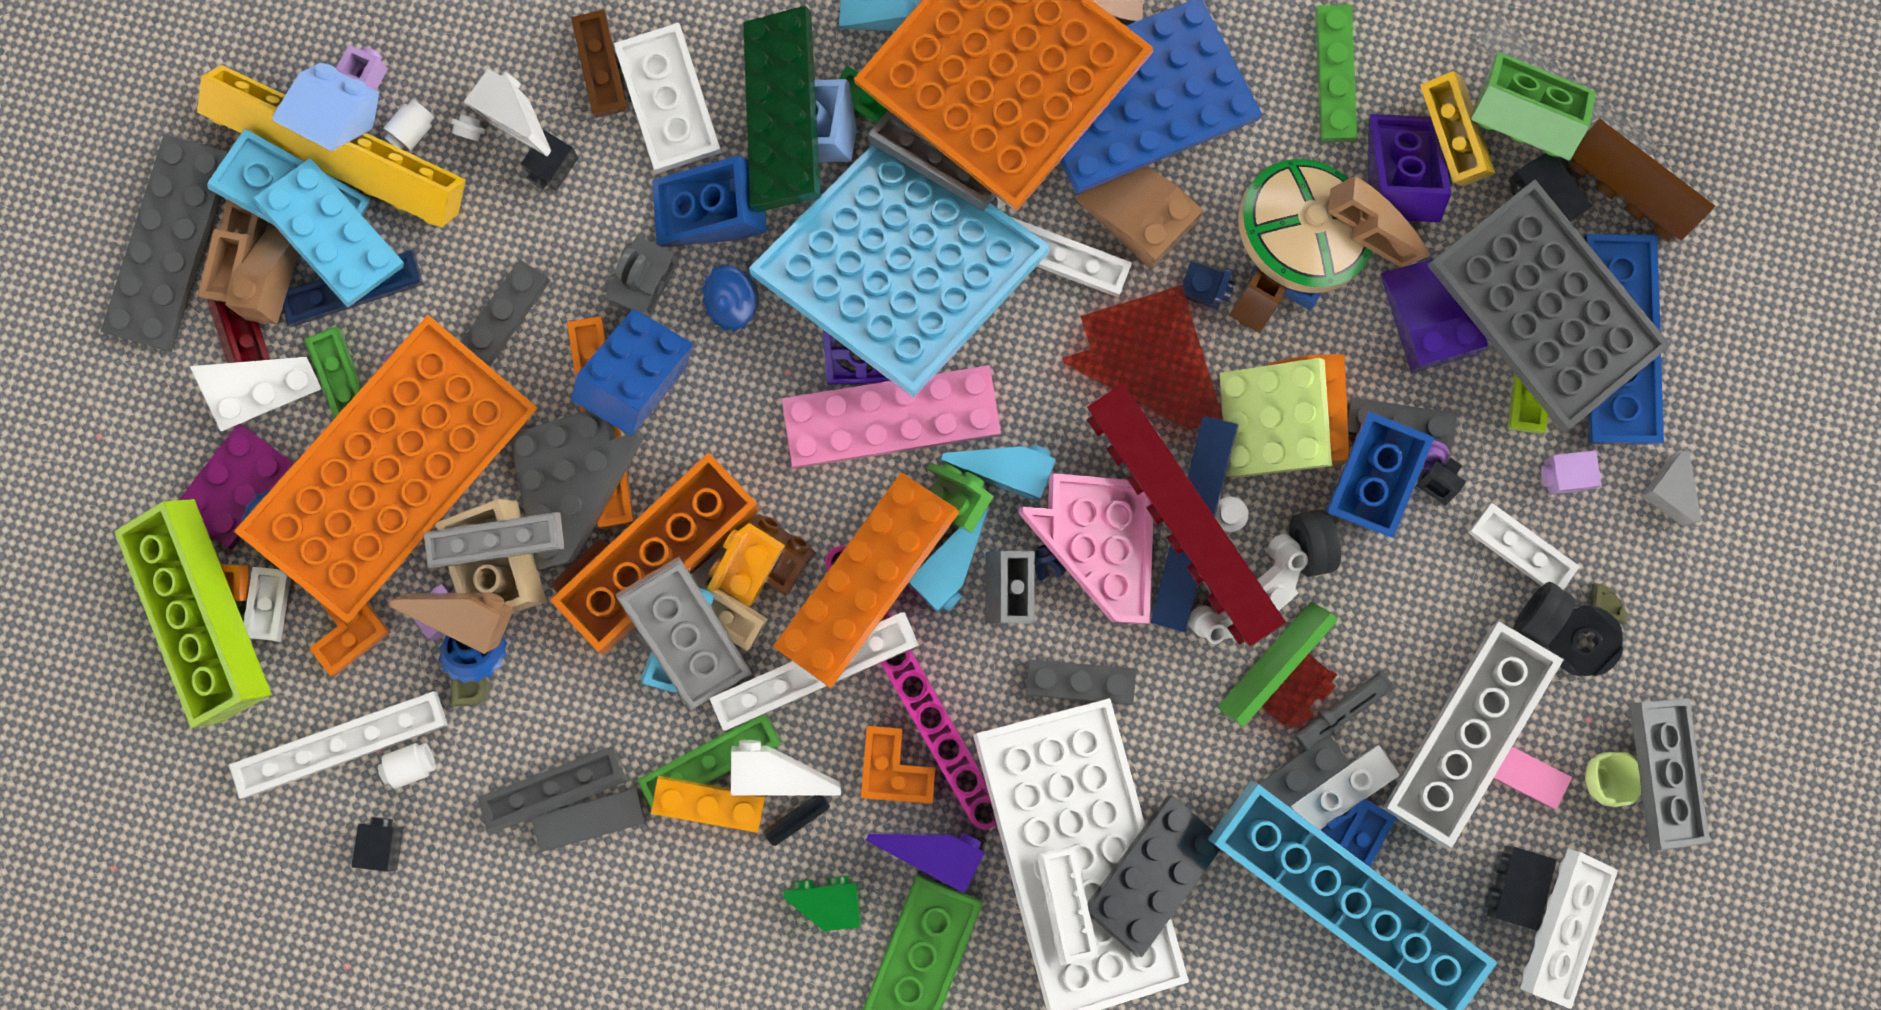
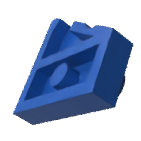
[1321,799,1397,867]

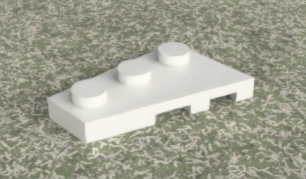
[190,357,322,431]

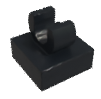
[1416,457,1466,506]

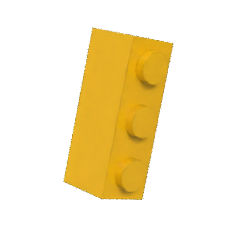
[1420,71,1496,187]

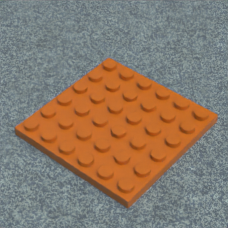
[854,0,1153,212]

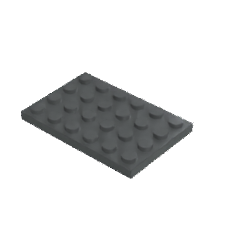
[1427,180,1671,433]

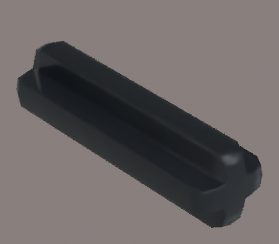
[764,795,830,846]

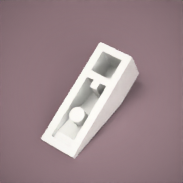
[463,69,551,156]
[731,740,841,796]

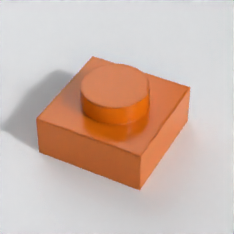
[220,564,249,601]

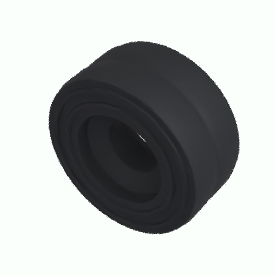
[1289,509,1341,577]
[1513,582,1576,648]

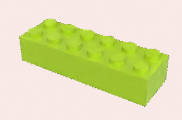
[114,499,272,728]

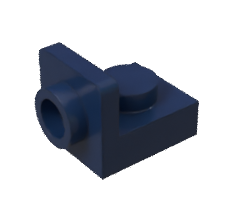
[1178,261,1235,310]

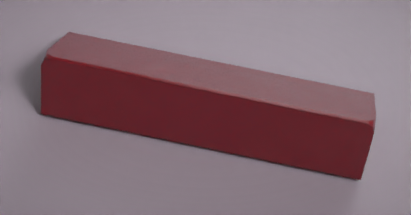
[207,299,270,363]

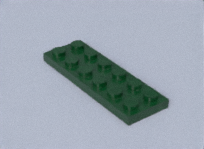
[743,5,821,213]

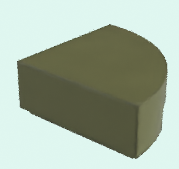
[1590,583,1627,625]

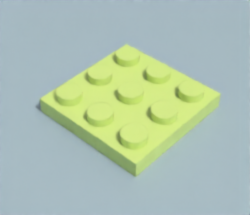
[1220,358,1332,478]

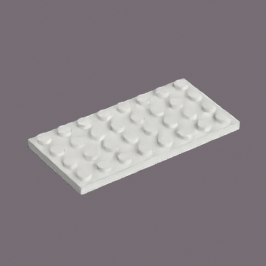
[973,698,1189,1010]

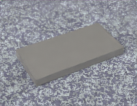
[616,556,752,711]

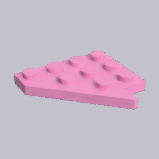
[1019,473,1153,624]

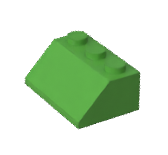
[1471,52,1596,161]

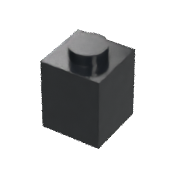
[521,130,579,192]
[352,817,404,872]

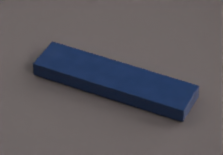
[283,250,424,327]

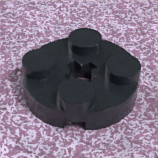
[1548,603,1623,677]

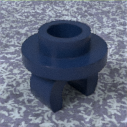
[1034,544,1066,581]

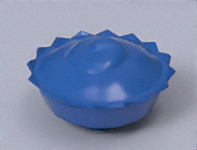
[701,264,759,332]
[438,635,507,683]

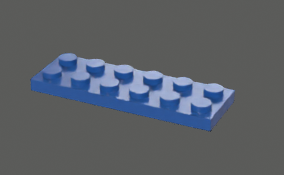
[1583,234,1664,445]

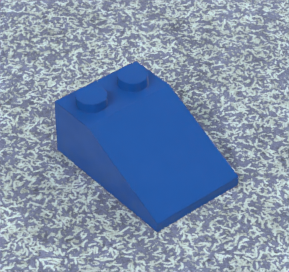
[652,155,767,247]

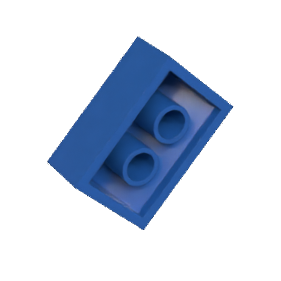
[1326,411,1435,538]

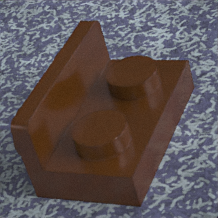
[745,514,816,596]

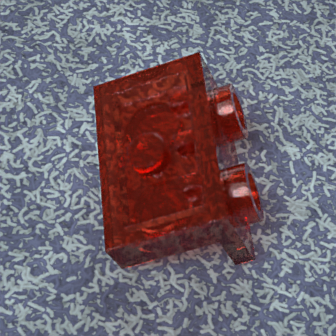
[1261,654,1338,730]

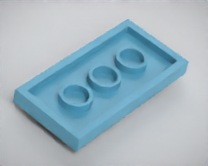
[207,129,371,224]
[253,158,404,308]

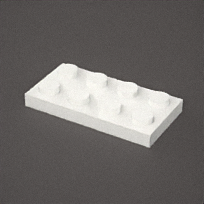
[614,23,722,174]
[1520,848,1618,1009]

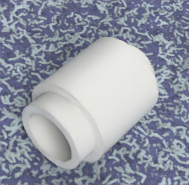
[383,99,434,151]
[378,743,436,789]

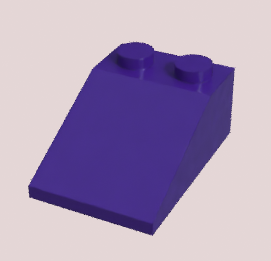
[1368,114,1451,223]
[1380,258,1488,373]
[865,831,985,893]

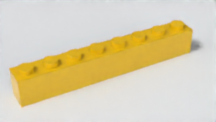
[197,65,466,228]

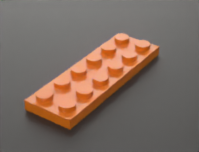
[773,472,960,688]

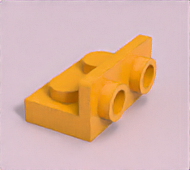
[707,523,785,607]

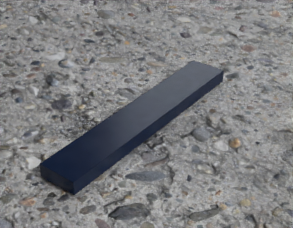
[1150,416,1239,632]

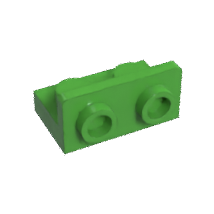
[926,462,994,533]

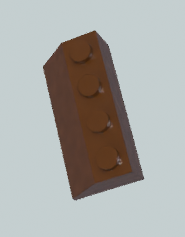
[1567,118,1715,243]

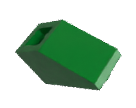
[783,875,862,932]

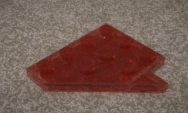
[1062,285,1223,431]

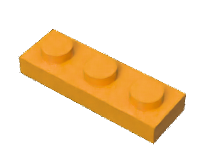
[651,776,765,833]

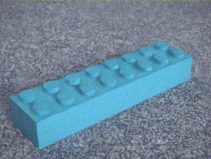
[1208,781,1498,1010]

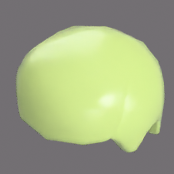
[1585,752,1641,807]

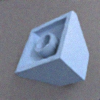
[815,79,857,162]

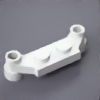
[1189,534,1308,644]

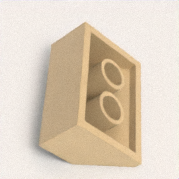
[436,499,547,614]

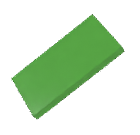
[863,874,984,1010]

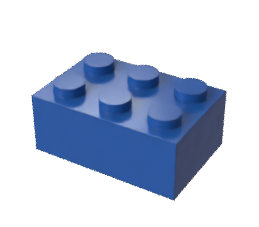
[571,308,693,436]

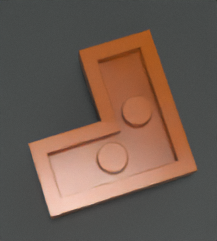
[309,601,391,677]
[861,726,936,804]

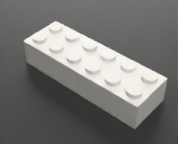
[1382,621,1564,848]

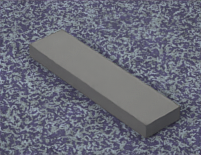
[424,512,564,569]

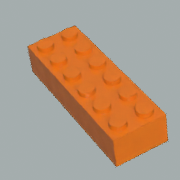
[550,452,761,655]

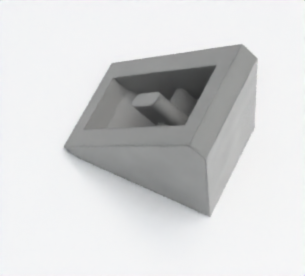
[1642,451,1702,526]

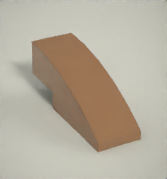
[1328,175,1428,268]
[198,200,267,302]

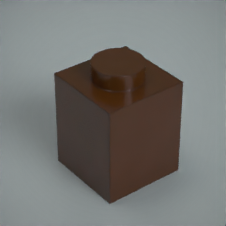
[1229,268,1287,333]

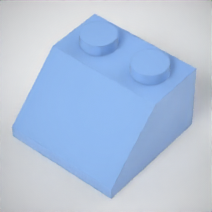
[272,62,379,151]

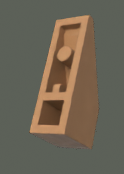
[225,224,299,325]
[389,592,514,654]

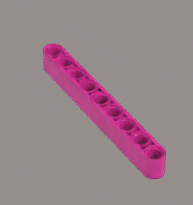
[825,546,997,830]

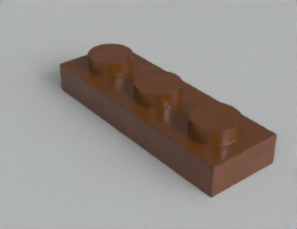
[571,9,628,118]

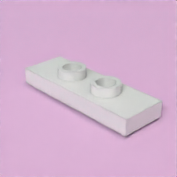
[1290,745,1400,830]
[1036,846,1099,965]

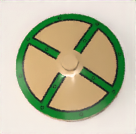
[1238,159,1373,293]

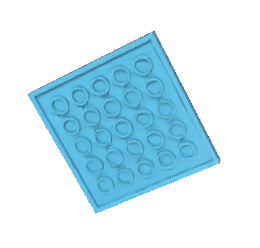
[749,145,1050,398]

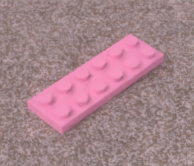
[782,365,1001,469]

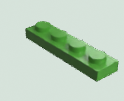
[1315,5,1357,142]

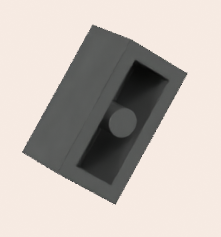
[985,551,1035,623]

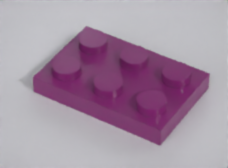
[179,423,294,550]

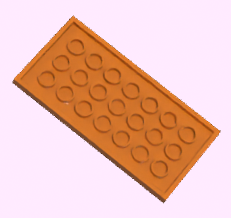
[234,315,538,624]

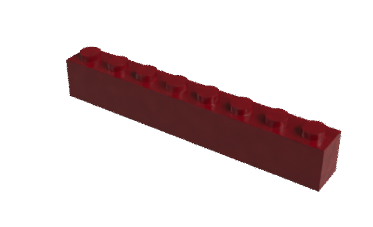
[1086,383,1287,648]

